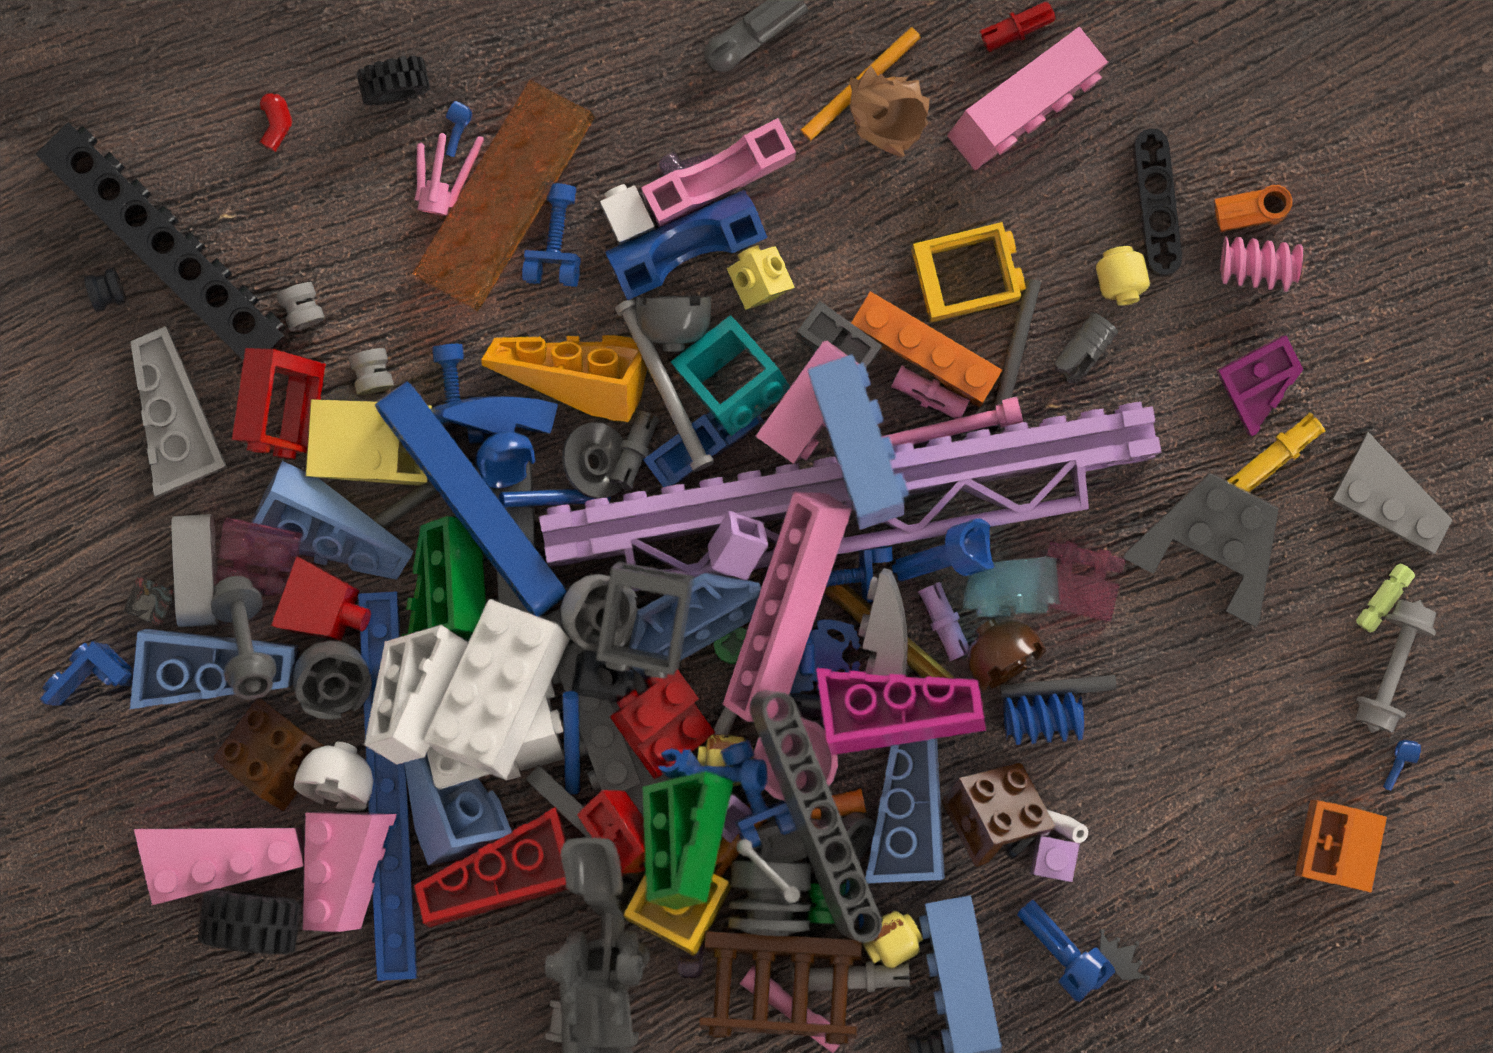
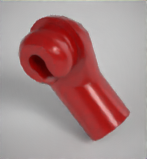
[259,93,292,152]

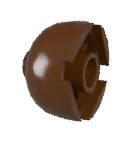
[967,619,1046,691]

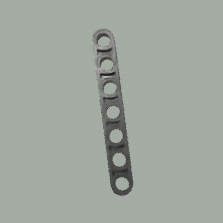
[749,690,882,943]

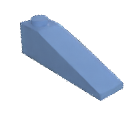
[244,461,413,580]
[404,753,512,866]

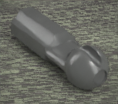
[704,0,809,72]

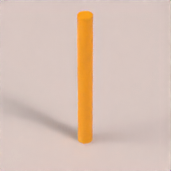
[801,27,921,141]

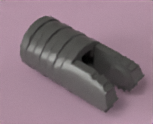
[1055,312,1119,384]

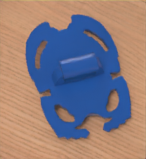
[790,619,861,693]

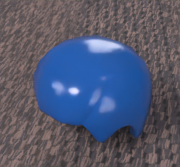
[476,431,535,489]

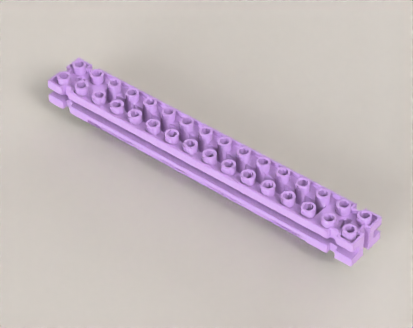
[539,402,1161,591]

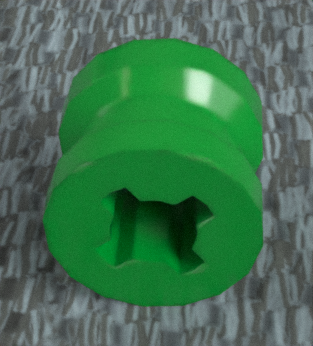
[714,627,747,664]

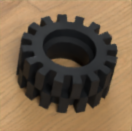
[356,56,430,106]

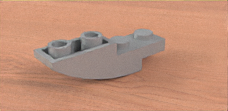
[858,568,908,676]

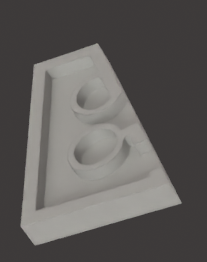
[1330,432,1452,555]

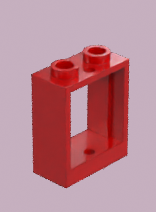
[232,348,326,460]

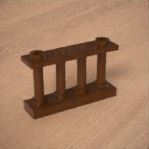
[699,931,862,1045]

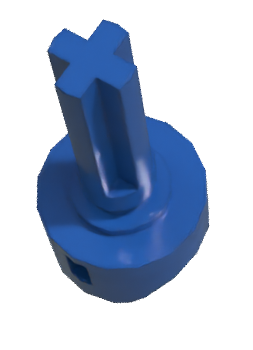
[892,519,995,581]
[1017,900,1115,1002]

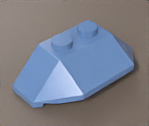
[629,572,762,680]

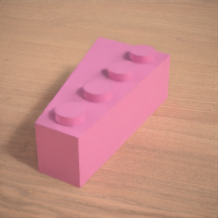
[947,27,1108,171]

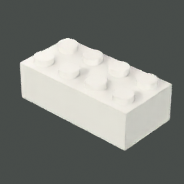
[424,599,570,780]

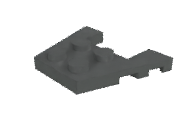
[1123,472,1279,627]

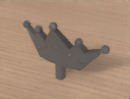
[1099,929,1150,981]

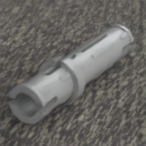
[793,961,910,992]

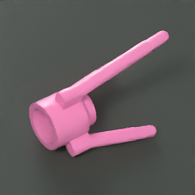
[415,133,484,216]

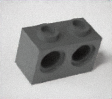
[796,301,882,370]

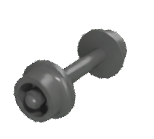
[211,576,276,699]

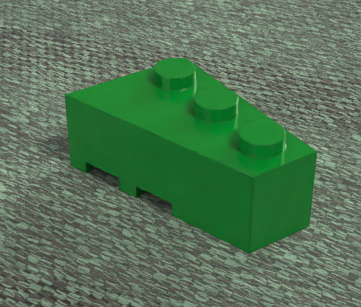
[401,516,486,641]
[643,771,734,909]

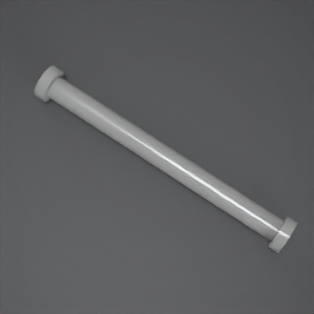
[615,298,714,472]

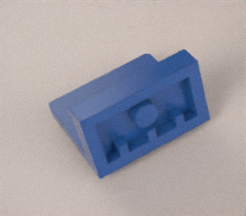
[40,642,134,706]

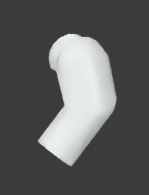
[1040,810,1088,843]

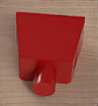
[271,557,371,640]

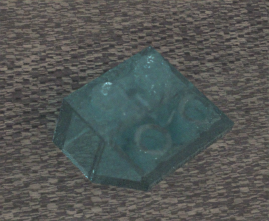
[963,557,1060,618]

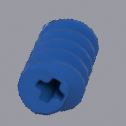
[1003,692,1084,745]

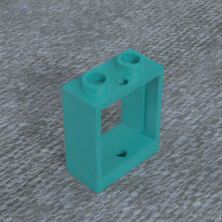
[671,315,790,436]

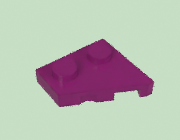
[1216,335,1303,436]

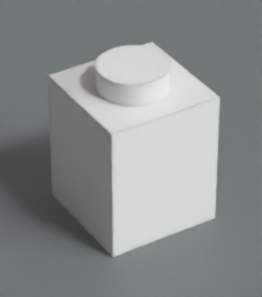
[600,184,655,245]

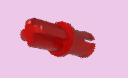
[979,2,1056,53]

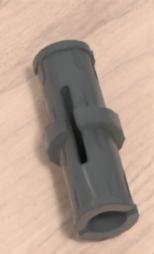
[609,411,660,490]

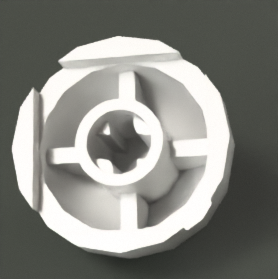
[294,742,373,811]

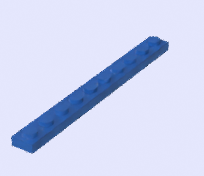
[358,592,417,981]

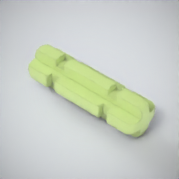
[1356,564,1415,633]

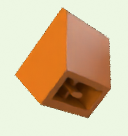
[1294,800,1387,892]

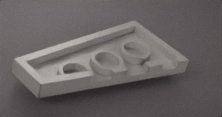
[131,326,227,498]

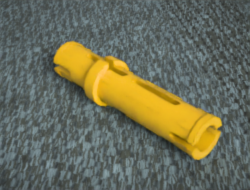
[1228,413,1325,492]

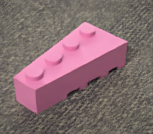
[134,828,305,905]

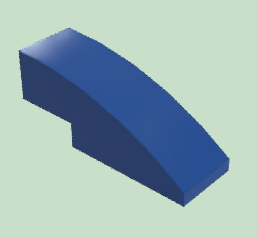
[430,396,558,436]
[643,397,764,487]

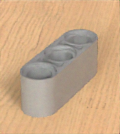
[171,514,219,627]

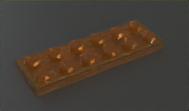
[412,80,595,312]

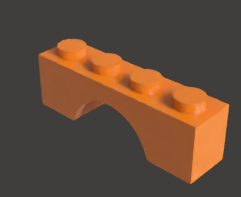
[851,291,1002,408]

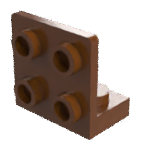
[213,698,325,811]
[941,763,1055,867]

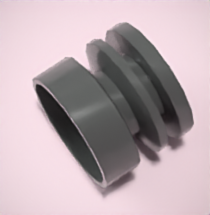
[729,861,812,936]

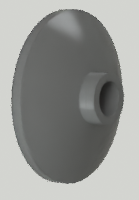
[562,422,624,499]

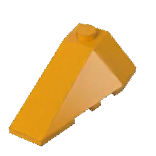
[481,335,647,422]

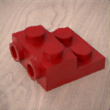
[609,669,715,779]

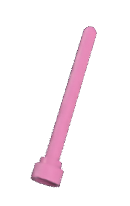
[882,397,1024,446]

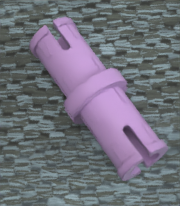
[918,582,969,661]

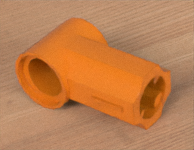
[1214,185,1292,232]

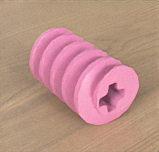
[1220,236,1303,292]

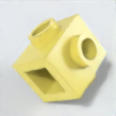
[727,245,795,310]

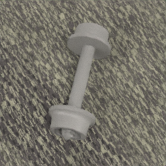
[1355,600,1437,733]

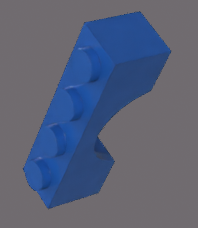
[605,190,768,300]

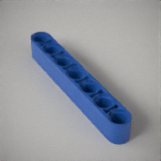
[375,381,566,617]

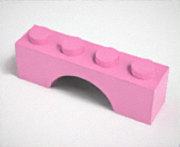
[641,118,796,227]

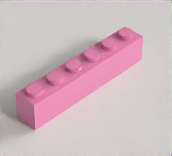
[723,492,852,722]

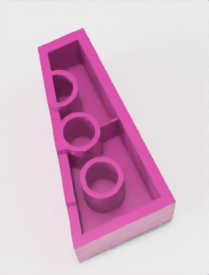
[816,668,986,755]

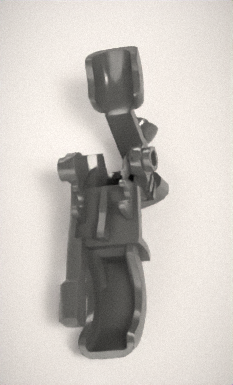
[545,838,650,1053]

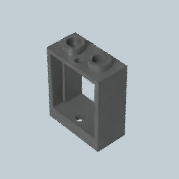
[596,562,695,678]

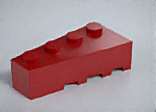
[414,807,569,927]

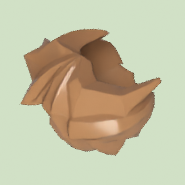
[849,66,930,157]

